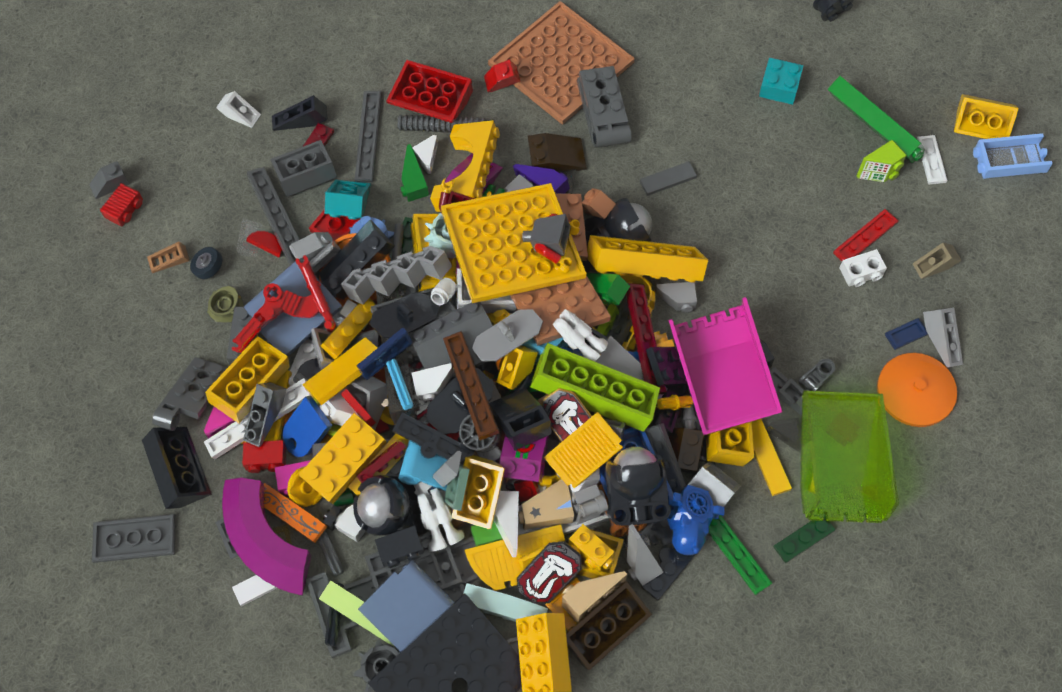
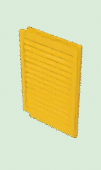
[544,412,623,488]

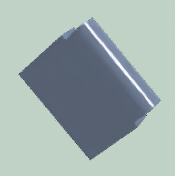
[244,261,343,356]
[358,560,454,652]

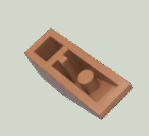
[582,188,616,219]

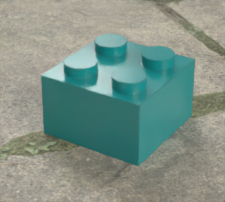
[759,58,804,105]

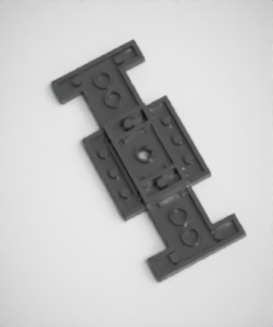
[306,527,518,658]

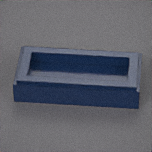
[885,318,928,350]

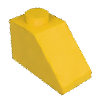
[496,345,538,390]

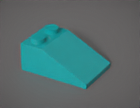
[324,179,371,220]

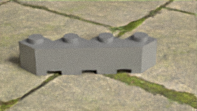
[341,246,452,304]

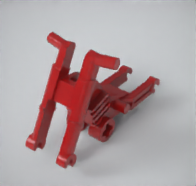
[232,255,336,353]

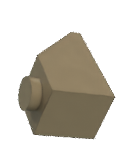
[913,243,962,279]

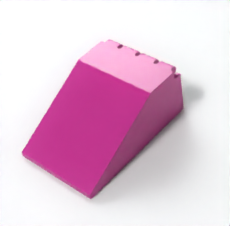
[669,297,782,435]

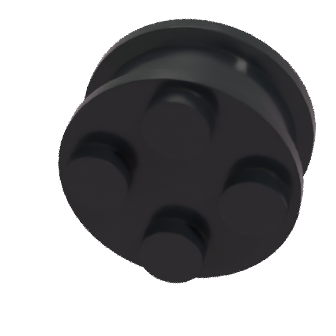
[813,0,854,22]

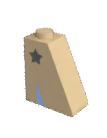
[518,479,574,530]

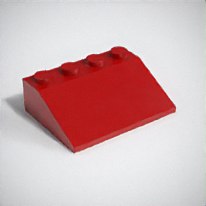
[386,60,473,123]

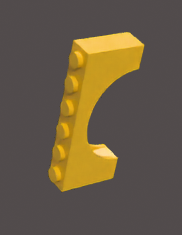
[430,120,500,212]

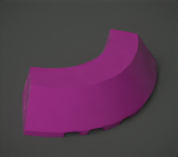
[222,478,312,596]

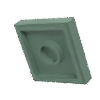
[444,463,470,511]

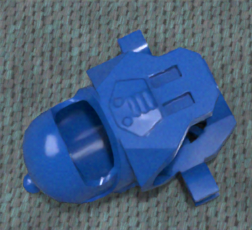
[667,485,724,555]

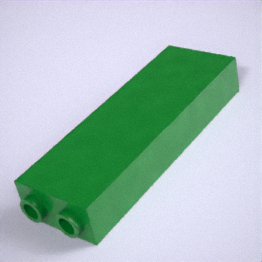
[827,76,925,163]

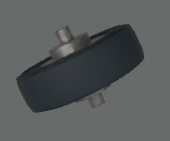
[190,247,223,279]

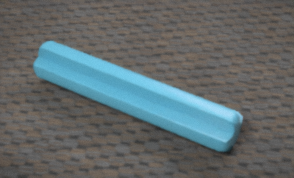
[386,359,413,410]

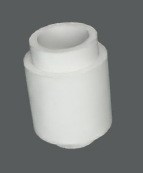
[431,278,457,305]

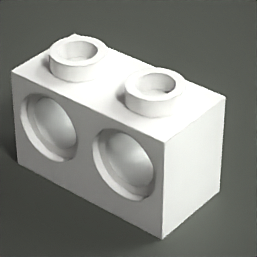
[840,249,887,287]

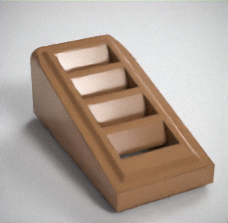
[147,242,190,273]

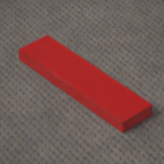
[833,209,898,261]

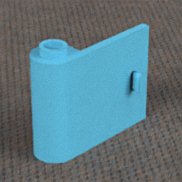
[398,441,447,491]

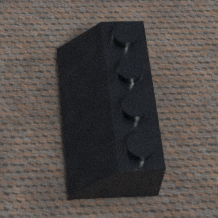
[319,220,395,300]
[142,427,212,509]

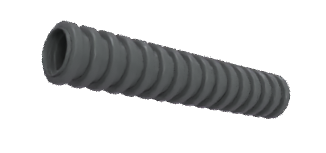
[398,115,486,132]

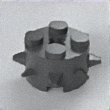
[354,639,400,692]

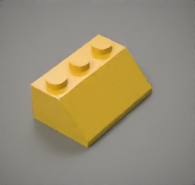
[954,94,1019,139]
[452,455,505,529]

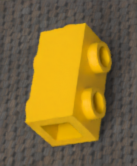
[569,524,614,573]

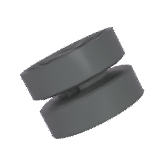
[459,415,501,452]

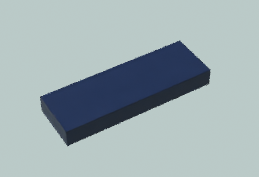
[356,328,413,380]

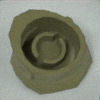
[207,286,244,322]

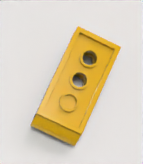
[410,214,457,293]

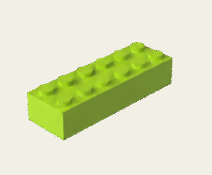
[531,343,660,432]

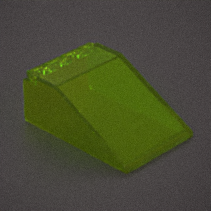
[800,391,899,523]

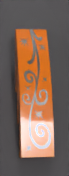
[263,483,327,543]

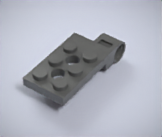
[152,357,228,431]

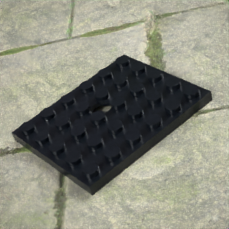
[367,593,522,692]

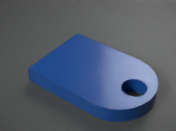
[283,396,333,457]

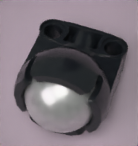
[584,198,652,242]
[605,447,671,526]
[353,475,426,536]

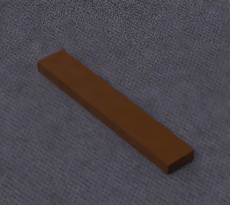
[443,331,499,441]

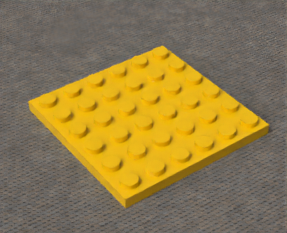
[441,183,586,303]

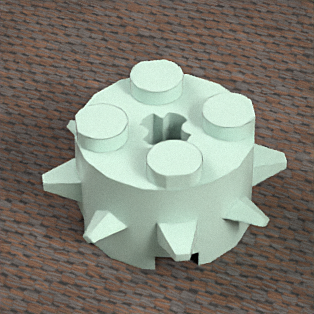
[424,213,456,259]

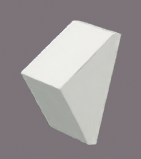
[412,135,438,174]

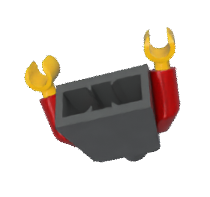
[522,214,580,273]

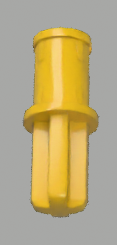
[657,395,693,411]

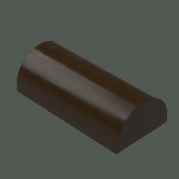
[566,581,652,670]

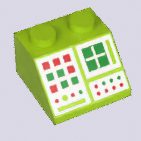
[856,140,906,182]

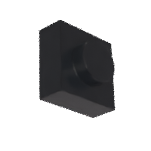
[323,505,343,531]

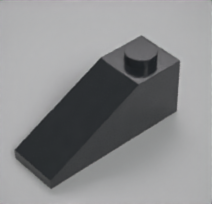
[272,95,328,131]

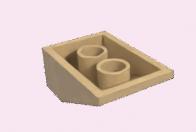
[562,571,627,623]

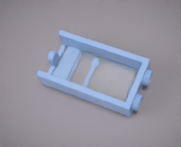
[973,133,1052,179]

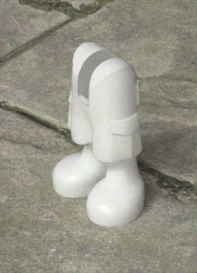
[553,309,608,362]
[417,488,465,552]

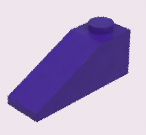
[513,164,570,194]

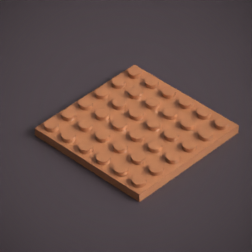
[488,1,635,125]

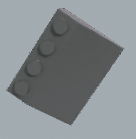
[409,302,493,381]

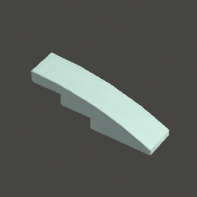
[464,583,548,622]

